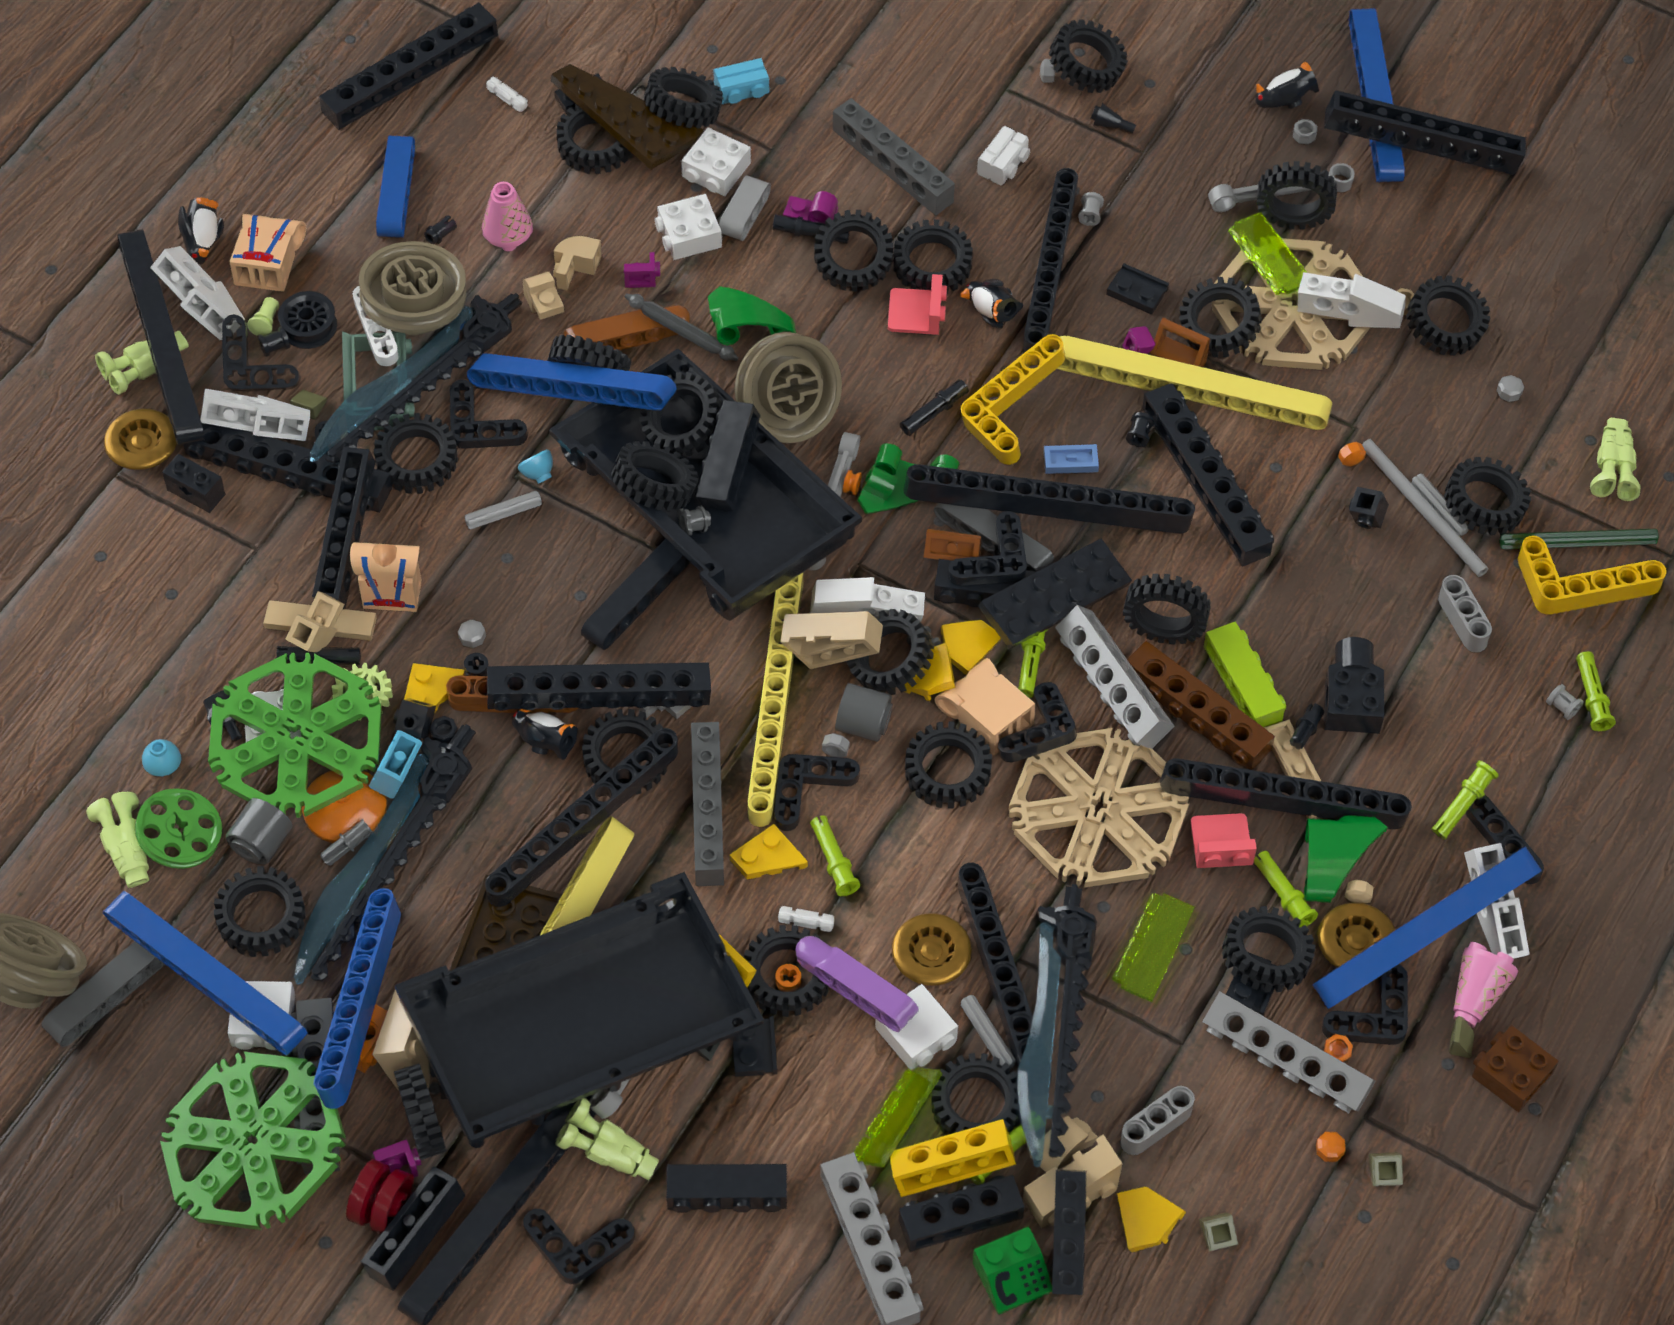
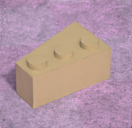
[781,611,883,669]
[373,990,430,1090]
[1023,1135,1122,1228]

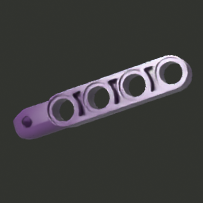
[796,936,919,1032]

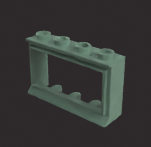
[342,331,415,432]

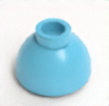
[518,449,553,484]
[142,739,181,776]

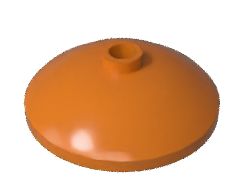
[302,770,387,843]

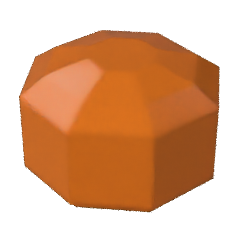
[1338,442,1366,467]
[1324,1034,1353,1062]
[1316,1132,1345,1162]

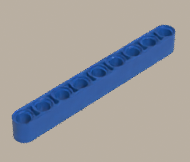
[1349,8,1405,182]
[467,353,677,411]
[1312,846,1542,1009]
[314,888,401,1109]
[103,891,308,1056]

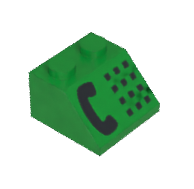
[972,1226,1052,1315]

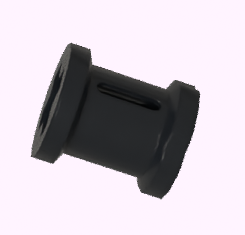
[257,327,290,357]
[1126,412,1154,447]
[464,653,489,676]

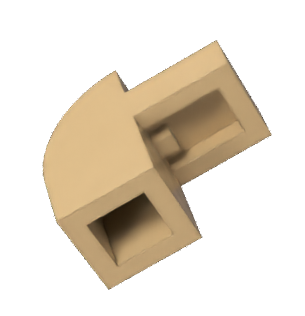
[553,236,602,290]
[523,272,564,320]
[286,592,345,652]
[1030,1116,1098,1172]

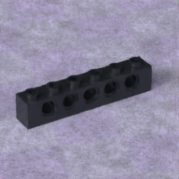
[312,447,375,609]

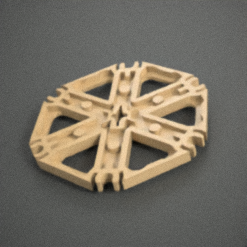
[1212,237,1371,370]
[1009,728,1189,888]

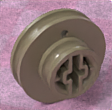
[359,241,466,336]
[735,332,842,443]
[0,913,87,1009]

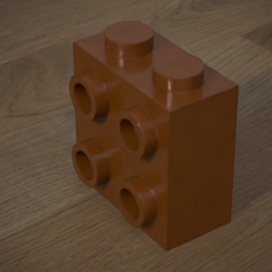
[1472,1025,1559,1113]

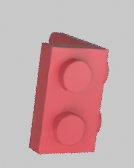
[888,274,947,335]
[1191,813,1256,868]

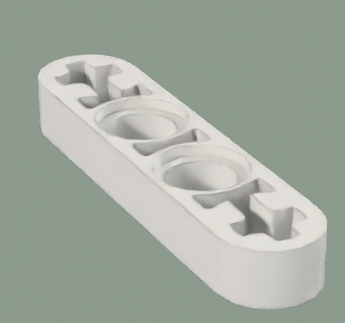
[353,286,399,366]

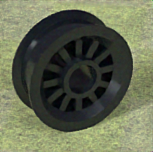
[278,291,337,349]

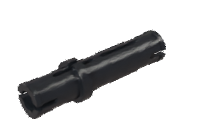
[773,214,850,244]
[900,379,969,436]
[276,646,361,665]

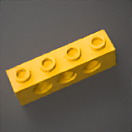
[889,1119,1016,1197]

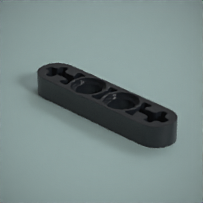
[1465,795,1544,884]

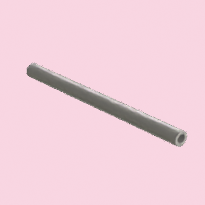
[1362,439,1488,577]

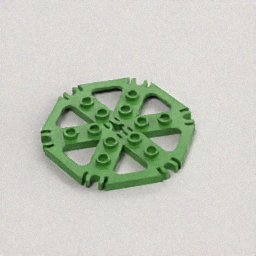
[208,653,382,818]
[160,1052,346,1230]

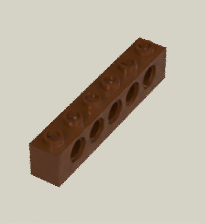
[1127,641,1275,770]

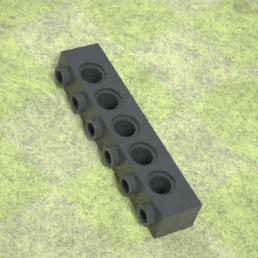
[833,98,955,216]
[691,722,724,886]
[292,998,340,1174]

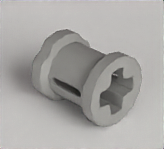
[1078,192,1104,226]
[1546,684,1584,720]

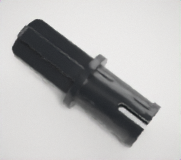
[1290,703,1324,750]

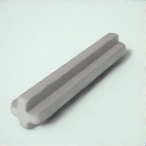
[1411,473,1469,537]
[465,491,542,529]
[961,995,1015,1068]

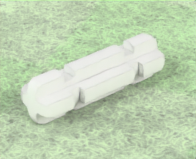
[486,77,528,112]
[778,906,835,932]

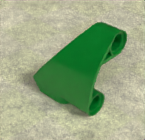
[708,286,796,345]
[858,443,959,514]
[1304,815,1388,903]

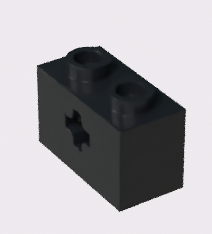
[162,454,226,513]

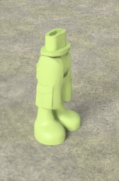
[95,330,189,394]
[1590,418,1640,501]
[86,792,149,888]
[556,1098,659,1180]

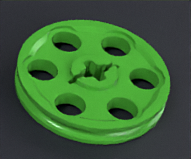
[135,789,222,869]

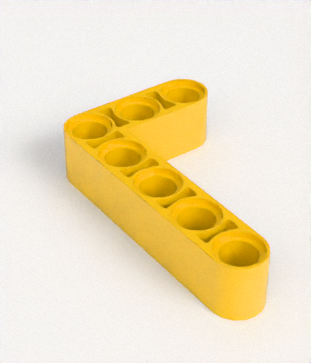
[961,334,1066,465]
[1518,536,1666,615]

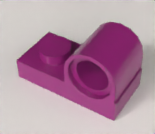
[783,191,838,223]

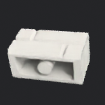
[977,126,1030,185]

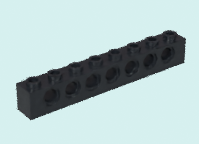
[319,3,498,130]
[1324,90,1526,175]
[1142,383,1274,567]
[183,416,392,513]
[487,662,711,711]

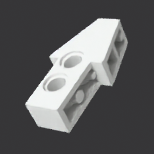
[150,246,245,340]
[1298,273,1406,328]
[200,389,310,441]
[810,577,925,622]
[1464,843,1530,959]

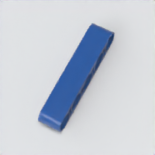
[376,136,415,238]

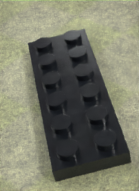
[978,538,1132,650]

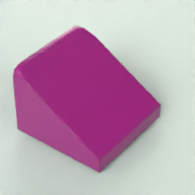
[1122,326,1155,354]

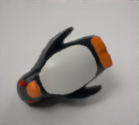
[1255,62,1319,109]
[178,197,224,264]
[960,279,1023,328]
[512,709,578,760]

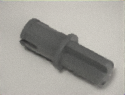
[320,819,373,866]

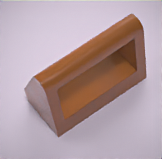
[1150,318,1210,367]
[924,529,981,561]

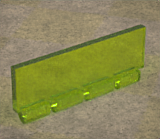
[1228,212,1307,295]
[1112,893,1195,1002]
[853,1067,943,1167]

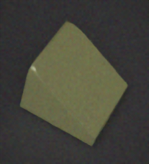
[290,390,327,419]
[1449,1016,1474,1058]
[1369,1152,1403,1186]
[1199,1213,1238,1251]

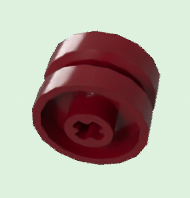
[346,1159,414,1234]

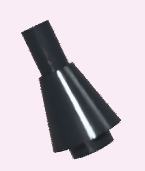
[1090,102,1136,134]

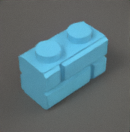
[714,58,769,104]
[369,730,422,799]

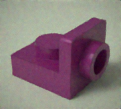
[624,252,660,288]
[373,1140,421,1178]

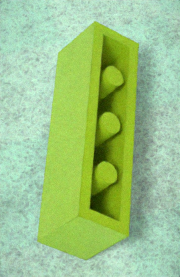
[1204,621,1286,728]

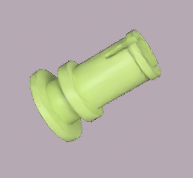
[247,297,280,336]

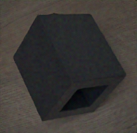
[1349,487,1389,529]
[393,698,436,739]

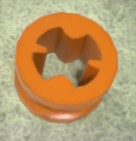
[843,470,862,496]
[776,964,801,992]

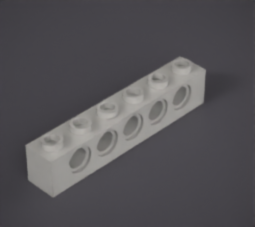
[1055,605,1174,749]
[1202,991,1376,1113]
[820,1153,923,1325]

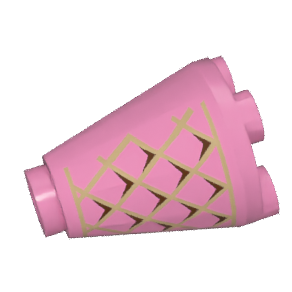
[482,182,533,251]
[1453,942,1518,1028]

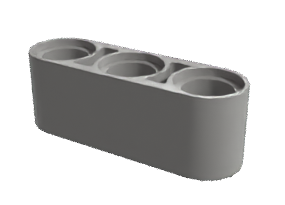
[719,175,771,241]
[1438,575,1492,652]
[1120,1086,1195,1155]

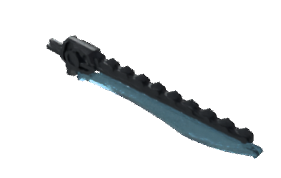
[310,293,522,464]
[294,724,476,985]
[1017,884,1097,1167]

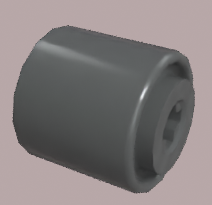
[835,683,893,742]
[226,798,293,865]

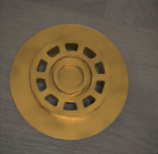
[104,409,177,470]
[1318,903,1395,968]
[891,913,972,986]

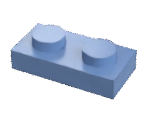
[1044,444,1099,474]

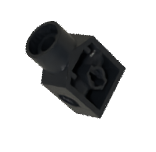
[1324,637,1384,734]

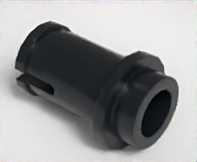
[424,215,457,244]

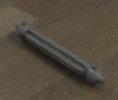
[624,293,739,361]

